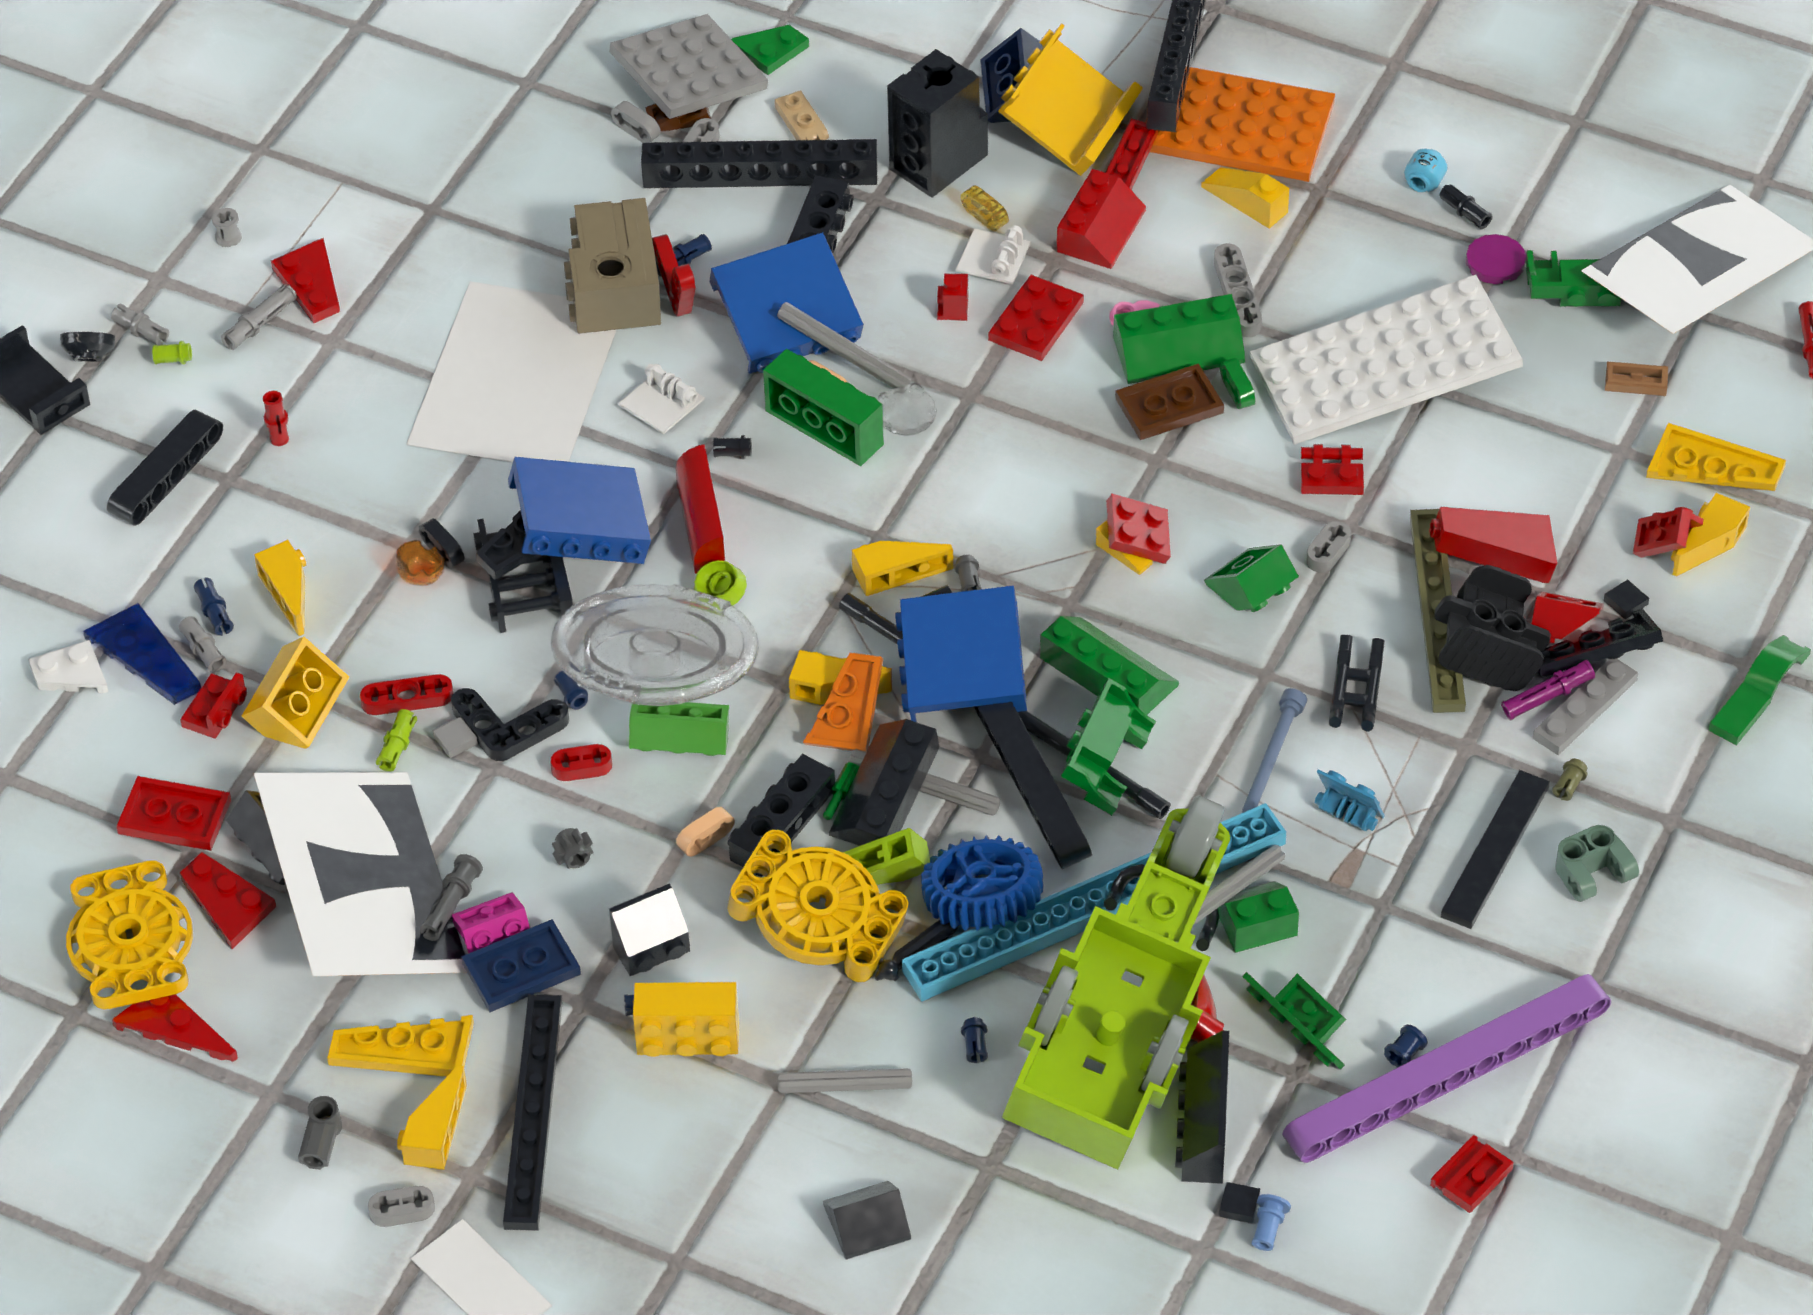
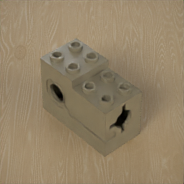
[564,198,661,334]

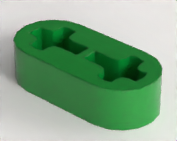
[1219,358,1256,409]

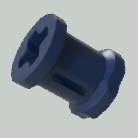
[1384,1024,1428,1068]

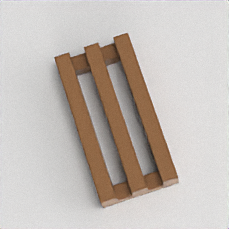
[1605,361,1668,396]

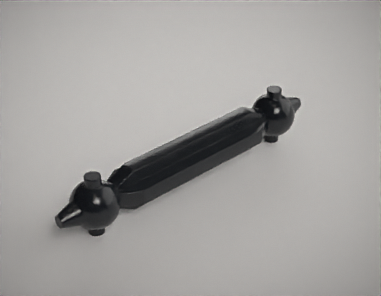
[874,919,959,981]

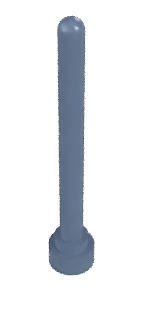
[1242,688,1307,813]

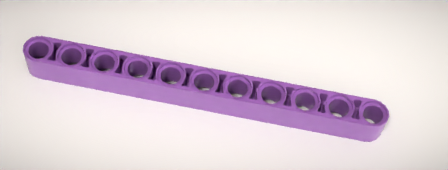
[1282,974,1612,1163]

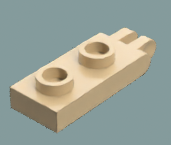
[775,90,829,140]

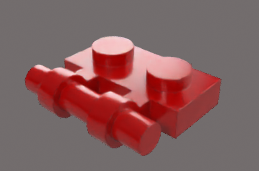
[1301,444,1364,495]

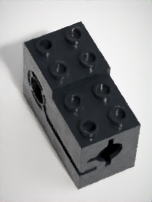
[887,49,988,198]

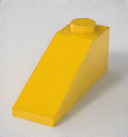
[1201,167,1290,229]
[254,540,306,636]
[852,541,953,596]
[397,1065,467,1170]

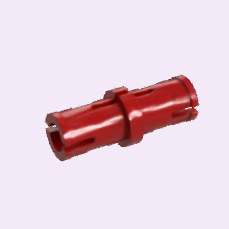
[263,390,289,446]

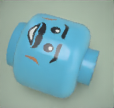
[1404,148,1448,192]

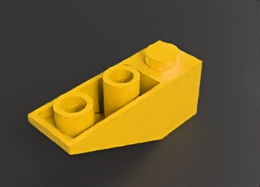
[1671,493,1750,576]
[789,650,892,705]

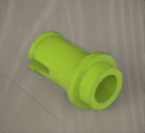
[152,341,192,365]

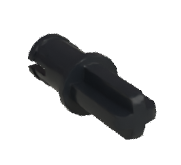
[1439,184,1493,230]

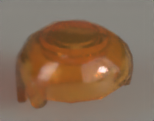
[396,540,444,586]

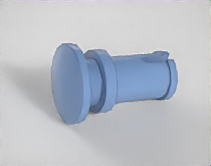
[1252,1194,1291,1251]

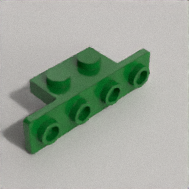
[1242,972,1347,1070]

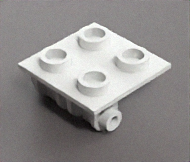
[956,225,1031,284]
[619,364,705,434]

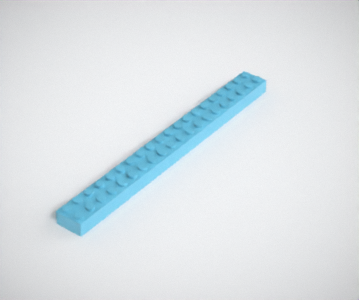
[902,803,1286,1002]

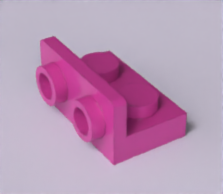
[452,892,530,954]

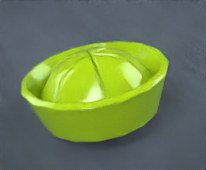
[694,560,747,611]

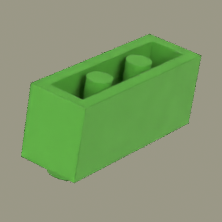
[629,698,729,756]

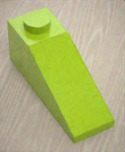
[843,828,930,885]

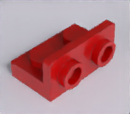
[1633,507,1704,558]
[180,672,247,739]

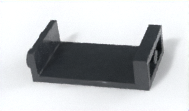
[0,325,91,435]

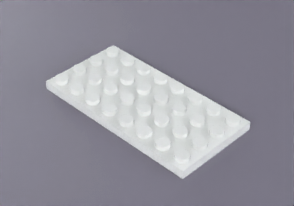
[1250,275,1523,445]

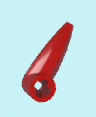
[1191,975,1224,1043]

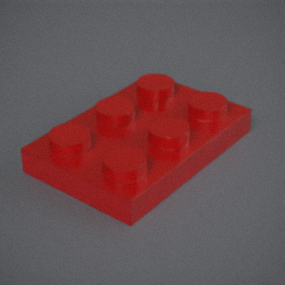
[988,274,1084,361]
[116,776,231,851]

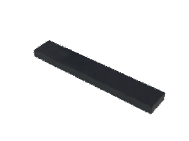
[1441,770,1550,929]

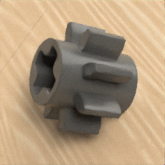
[552,828,594,869]

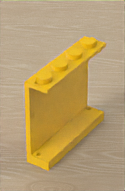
[998,23,1143,176]

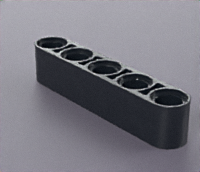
[107,409,223,526]

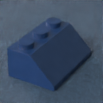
[980,28,1042,123]

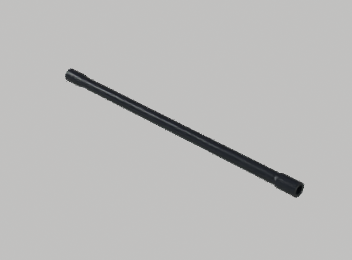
[839,593,1171,819]

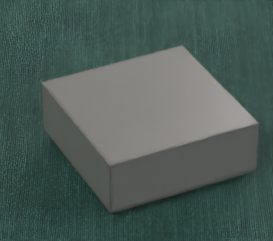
[433,717,478,758]

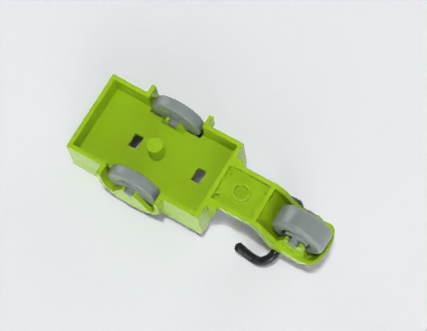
[1002,796,1230,1170]

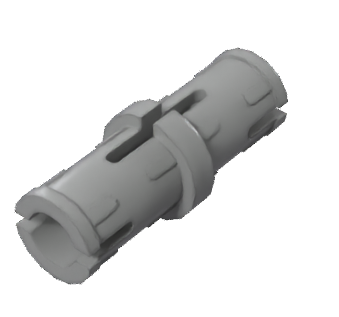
[111,304,169,345]
[179,616,227,673]

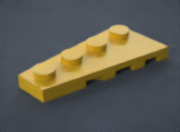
[1646,423,1786,491]
[327,1015,474,1077]

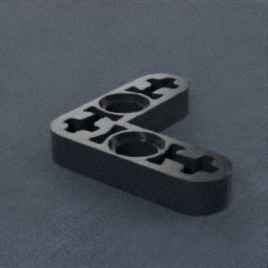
[451,688,569,761]

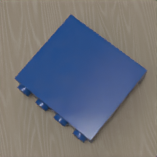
[709,233,864,374]
[508,457,651,564]
[895,585,1027,722]

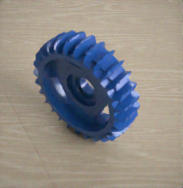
[921,835,1044,931]

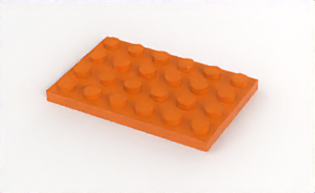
[1145,67,1335,182]

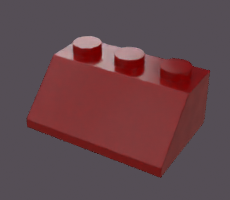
[1057,169,1146,269]

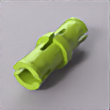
[375,709,417,772]

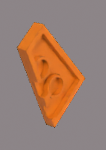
[803,653,883,752]

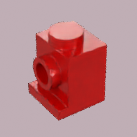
[937,273,969,321]

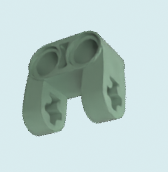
[1555,825,1639,902]

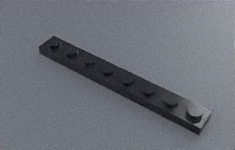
[503,995,563,1231]

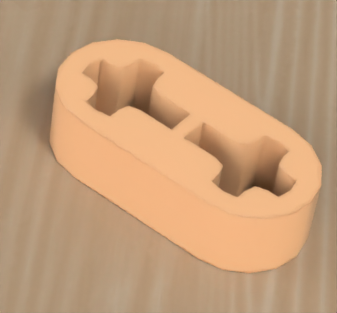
[676,807,735,857]

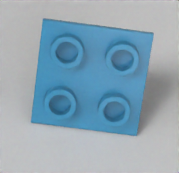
[1315,769,1385,831]

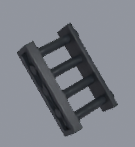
[473,518,575,633]

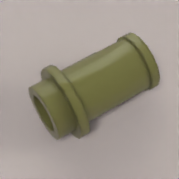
[1552,758,1588,801]

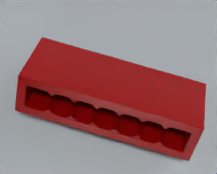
[676,444,725,574]

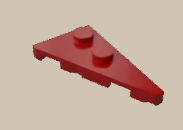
[112,994,238,1062]

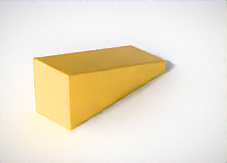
[1096,520,1153,575]

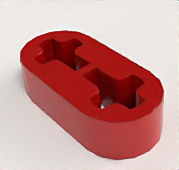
[550,744,612,781]

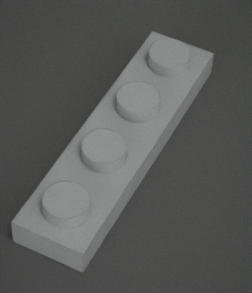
[1533,659,1638,755]

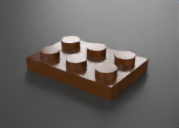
[1115,364,1224,440]

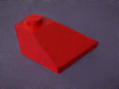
[1531,592,1604,643]

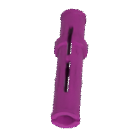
[1501,660,1595,721]

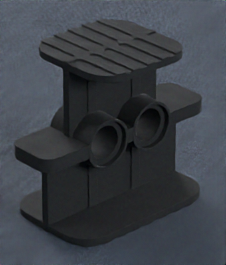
[1435,565,1551,691]

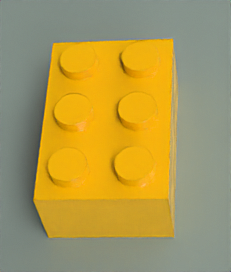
[633,982,739,1057]

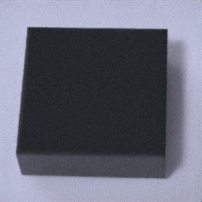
[1604,579,1649,620]
[1219,1182,1260,1224]

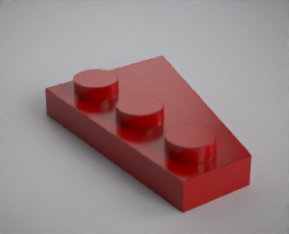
[271,238,340,323]
[180,852,276,949]

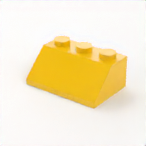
[241,637,349,749]

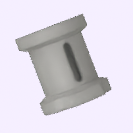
[212,208,242,247]

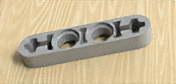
[1214,243,1262,337]

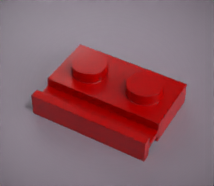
[1430,1135,1514,1213]

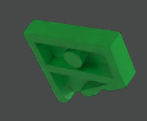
[731,25,809,75]

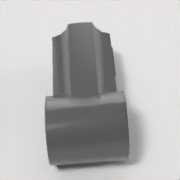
[298,1096,342,1170]

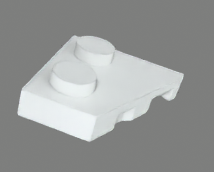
[28,640,108,693]

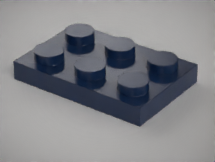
[461,919,581,1013]

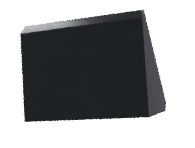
[823,1181,911,1260]

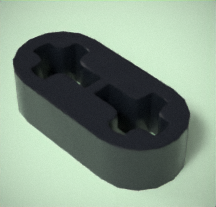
[419,518,465,569]

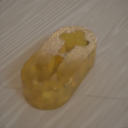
[960,185,1009,231]

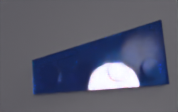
[83,603,201,705]

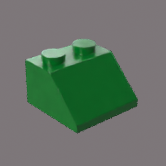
[1204,544,1299,612]
[1218,881,1299,953]

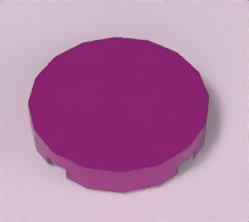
[1465,234,1526,284]

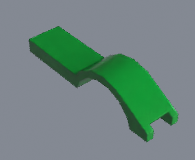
[1709,635,1811,746]

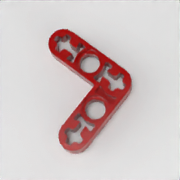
[652,234,696,317]

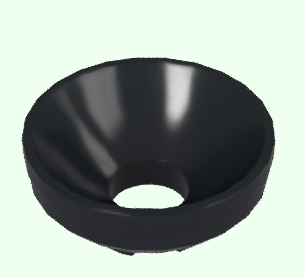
[60,332,116,362]

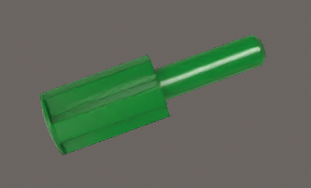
[823,762,859,820]

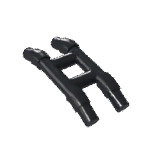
[1329,635,1385,732]

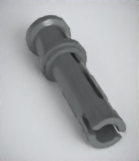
[420,854,483,941]

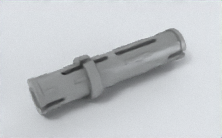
[221,284,297,350]

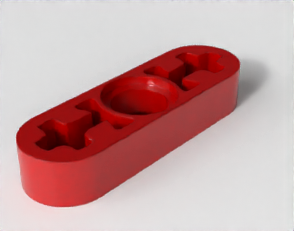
[360,674,454,715]

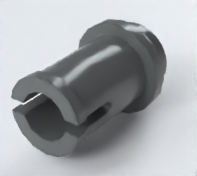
[954,555,981,592]

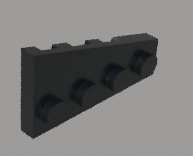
[476,510,537,580]
[1538,608,1663,677]

